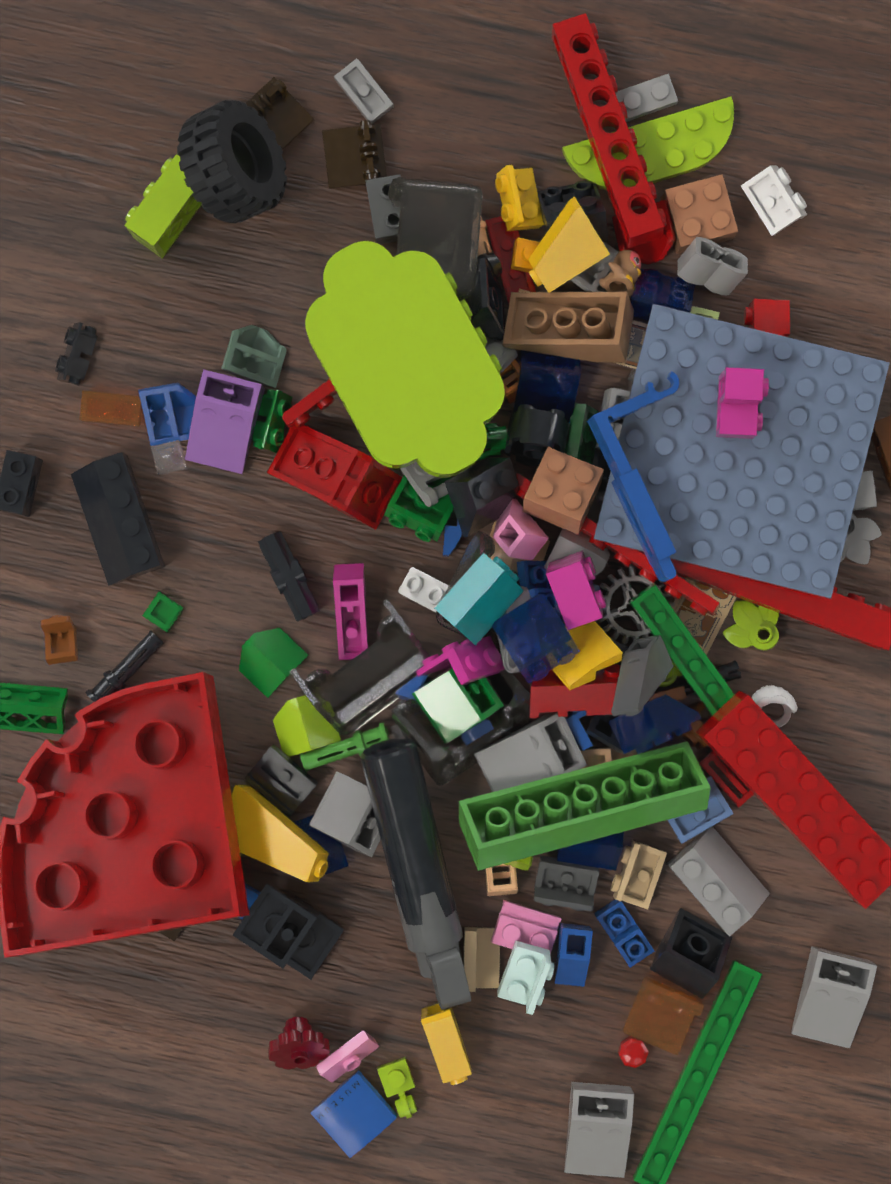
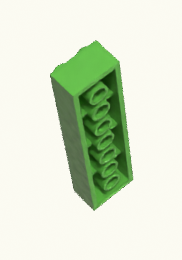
[459,741,711,871]

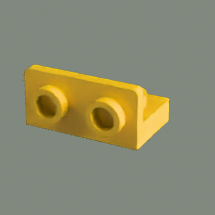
[495,165,544,231]

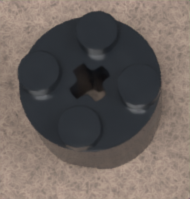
[505,404,569,466]

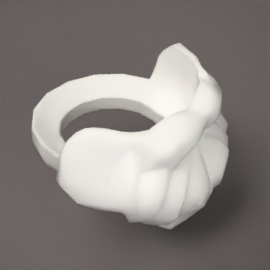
[751,685,798,728]

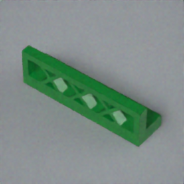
[0,683,68,734]

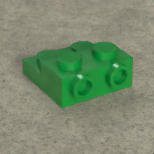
[384,475,454,542]

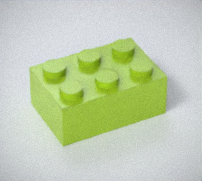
[124,154,202,259]

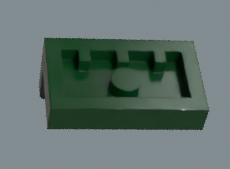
[565,403,600,464]

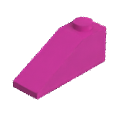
[333,563,369,660]

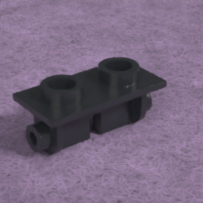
[55,322,98,386]

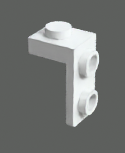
[398,567,452,617]

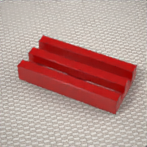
[698,751,754,808]

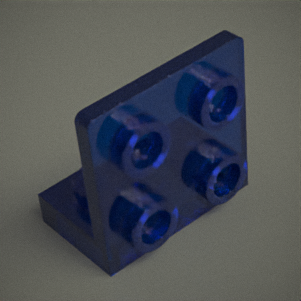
[513,350,581,423]

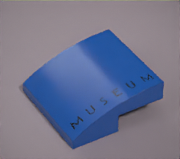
[311,1070,398,1158]

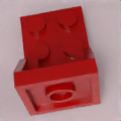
[267,425,403,530]

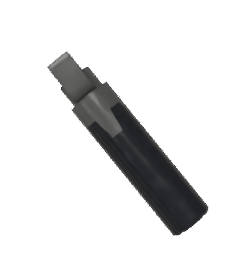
[360,738,471,1010]

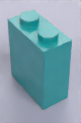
[434,553,524,645]

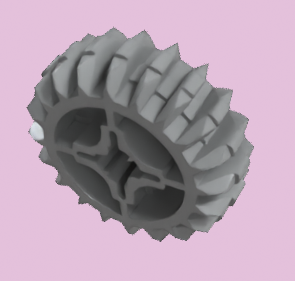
[596,566,675,645]

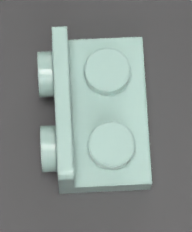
[497,941,554,1015]

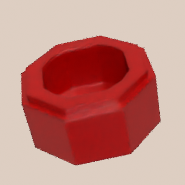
[618,1036,648,1068]

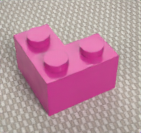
[716,367,769,439]
[546,550,606,630]

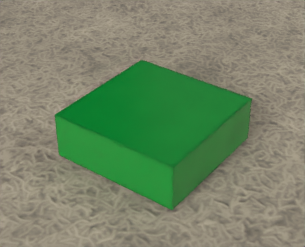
[142,591,184,632]

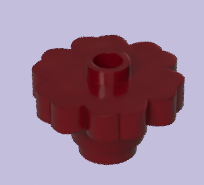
[268,1017,330,1070]

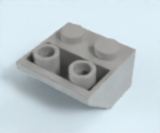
[309,771,381,857]

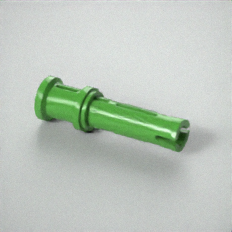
[300,722,390,772]

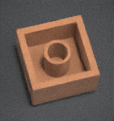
[661,174,738,254]
[523,447,604,534]

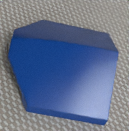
[138,383,196,446]

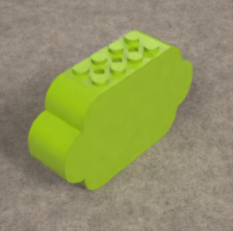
[305,241,505,478]

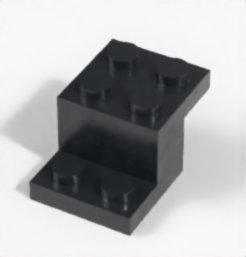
[233,883,345,980]

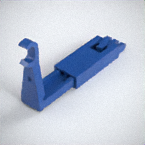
[587,371,679,582]

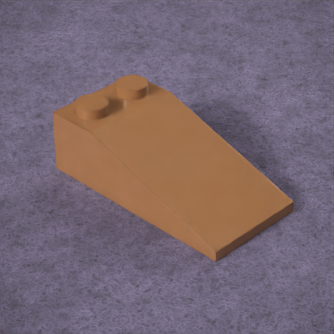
[502,292,634,363]

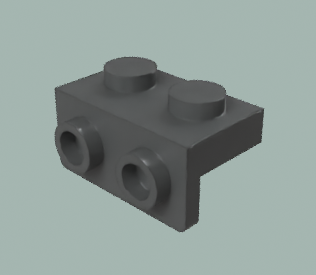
[534,855,599,911]

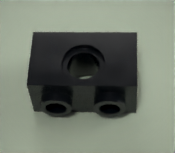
[0,450,43,517]

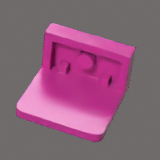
[416,636,505,685]

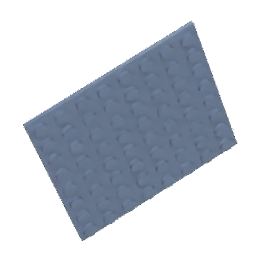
[594,304,890,599]

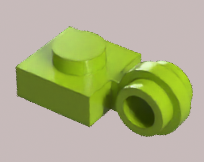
[377,1057,418,1119]

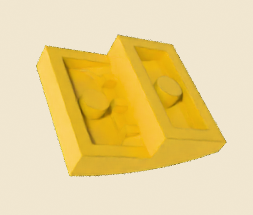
[541,621,623,691]

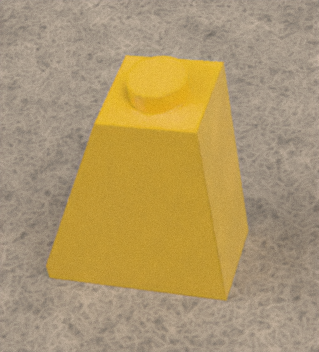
[528,196,610,293]
[421,1004,472,1085]

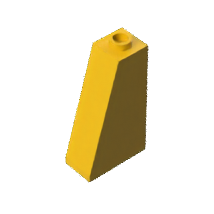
[231,785,329,882]

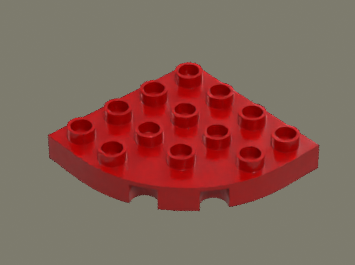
[0,672,250,958]

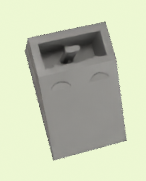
[474,712,587,792]
[791,946,877,1049]
[564,1082,634,1178]

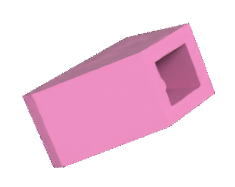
[493,499,549,561]

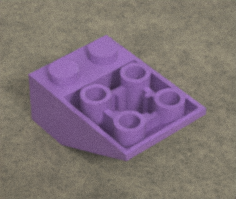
[185,369,265,475]

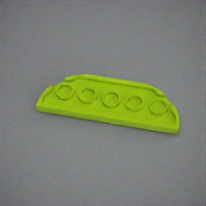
[562,96,734,190]

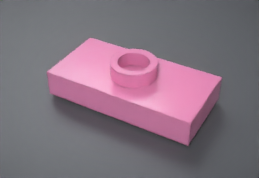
[316,1031,379,1083]

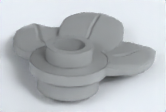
[840,514,882,565]

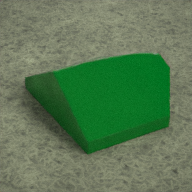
[239,628,309,698]

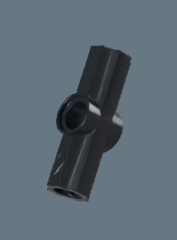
[258,531,320,622]

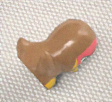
[599,250,641,296]

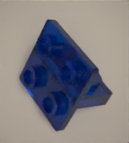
[630,269,695,321]

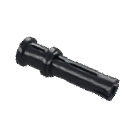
[85,630,164,702]

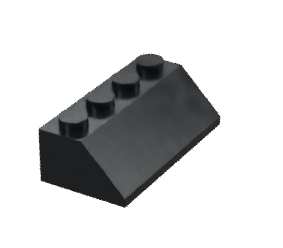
[71,452,165,586]

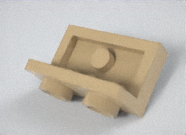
[610,840,667,910]

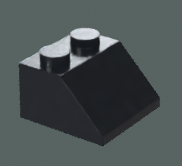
[444,458,519,537]
[650,908,732,999]

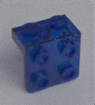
[493,594,580,684]

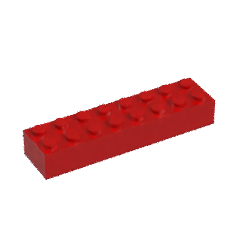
[696,691,891,909]

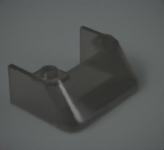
[290,599,432,735]

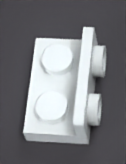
[741,165,807,236]

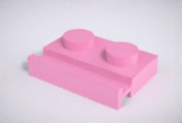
[491,900,562,954]

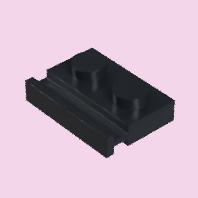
[245,744,318,817]

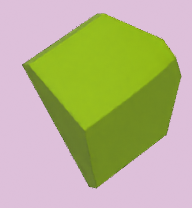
[273,695,341,757]

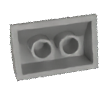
[666,826,770,937]

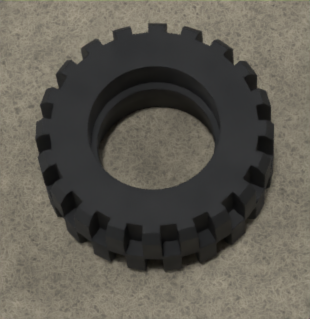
[177,100,287,224]

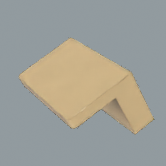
[464,927,500,992]

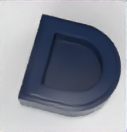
[461,719,494,746]

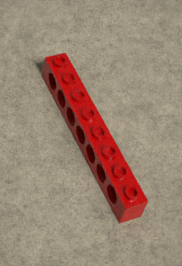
[552,13,667,248]

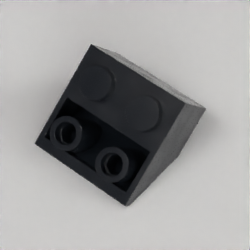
[537,181,608,242]

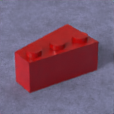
[744,299,790,337]
[530,660,621,718]

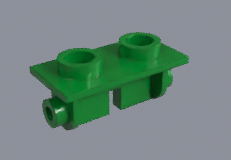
[251,389,293,453]

